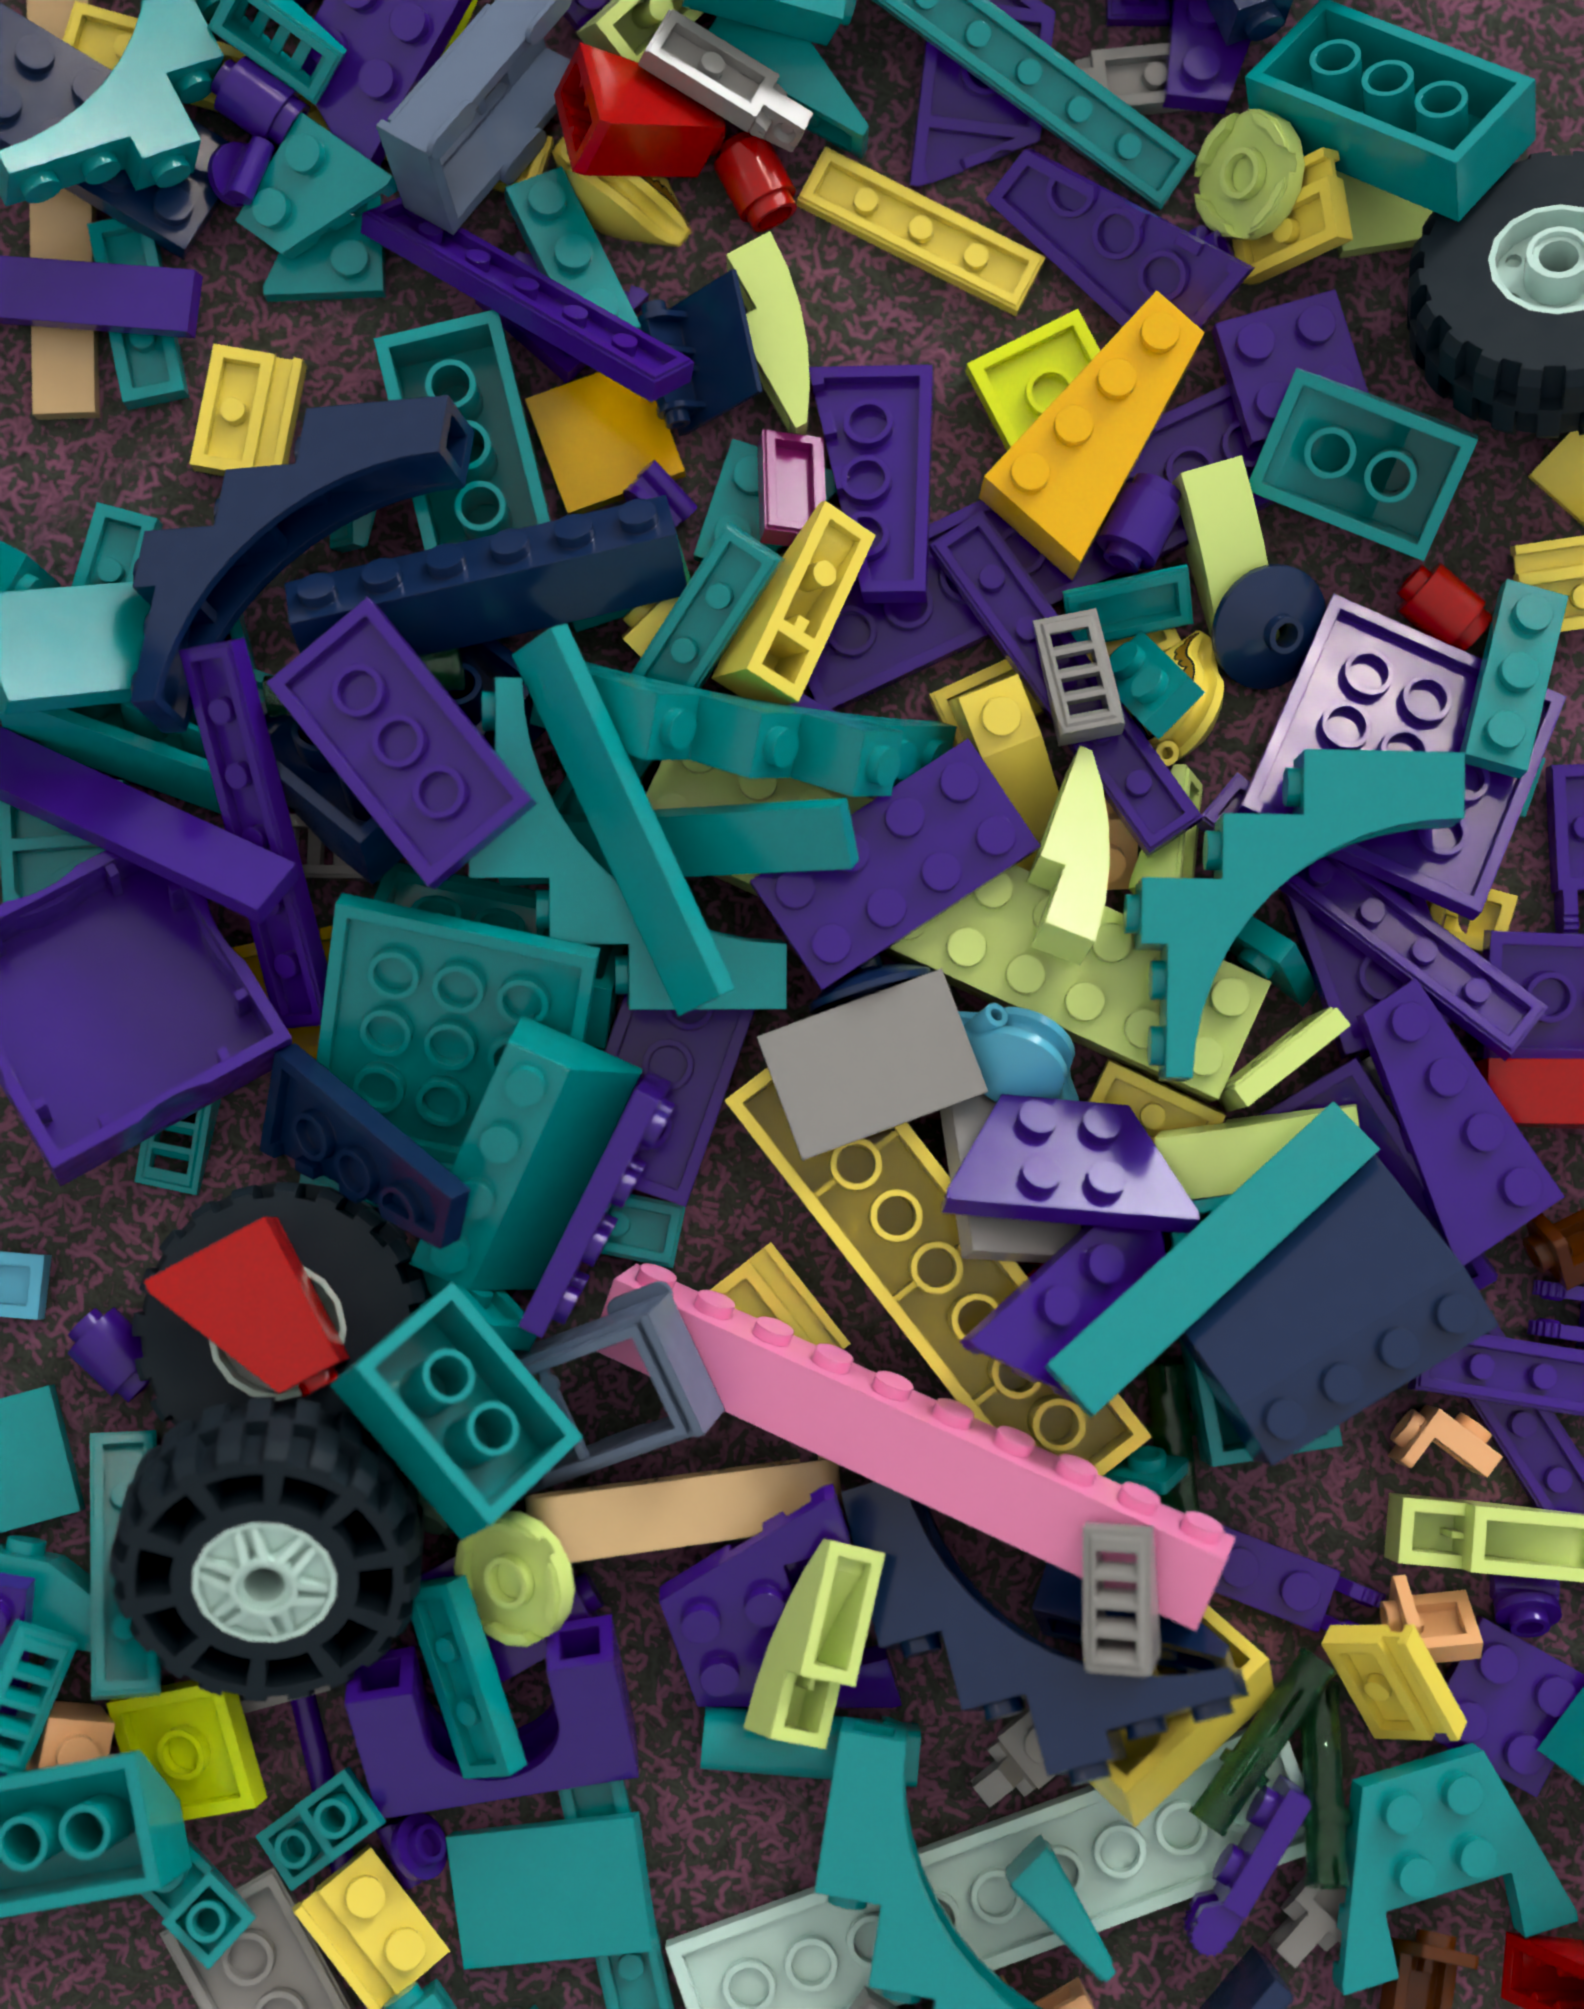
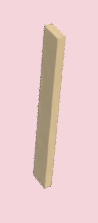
[27,0,100,420]

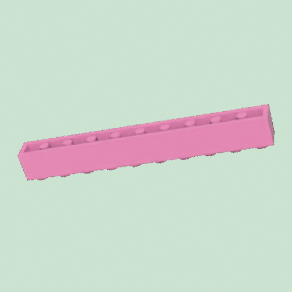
[596,1263,1236,1631]

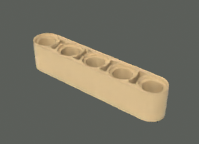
[525,1456,845,1563]

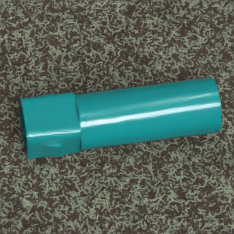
[700,1707,921,1787]

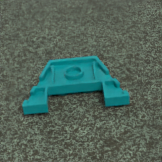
[1332,1743,1579,1996]

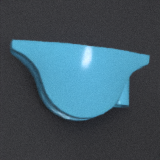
[958,1003,1079,1103]

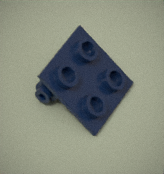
[638,269,763,436]

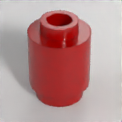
[714,132,797,232]
[1396,562,1493,651]

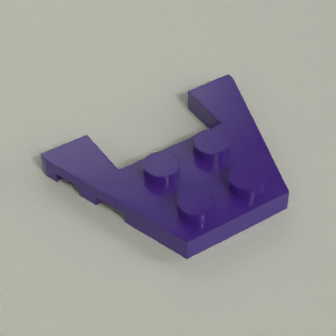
[659,1484,902,1708]

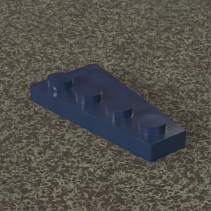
[259,1043,471,1250]

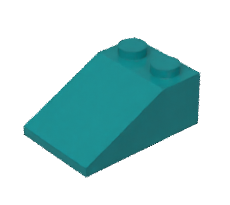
[1249,368,1478,561]

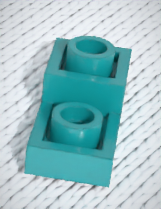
[255,1766,386,1892]
[140,1838,257,1970]

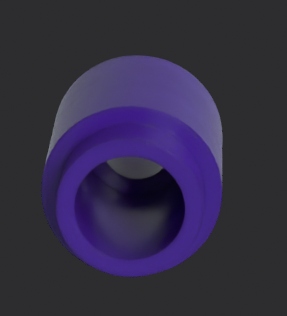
[211,56,310,147]
[1097,473,1181,573]
[67,1307,150,1403]

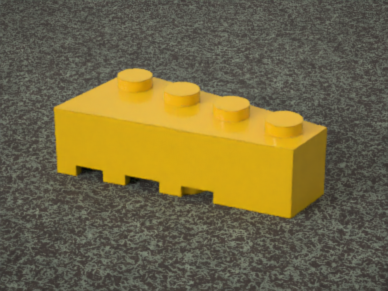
[979,290,1205,581]

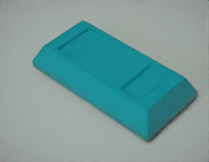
[1062,564,1193,643]

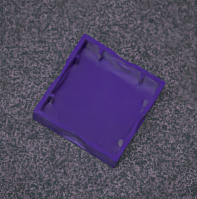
[0,850,292,1187]

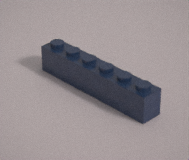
[285,495,687,657]

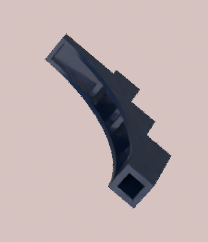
[130,395,474,733]
[841,1482,1249,1786]

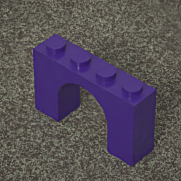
[345,1614,639,1819]

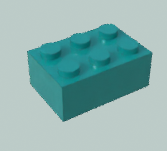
[330,1281,583,1540]

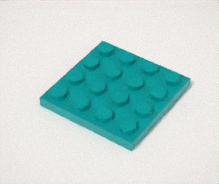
[316,893,601,1164]

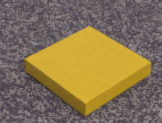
[525,372,686,515]

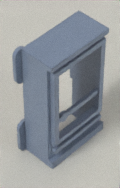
[376,0,572,235]
[511,1281,725,1497]

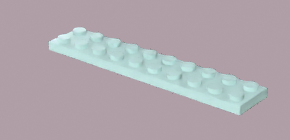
[665,1717,1328,2009]

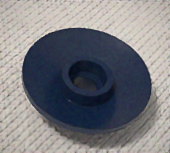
[1211,564,1326,689]
[808,954,933,1015]

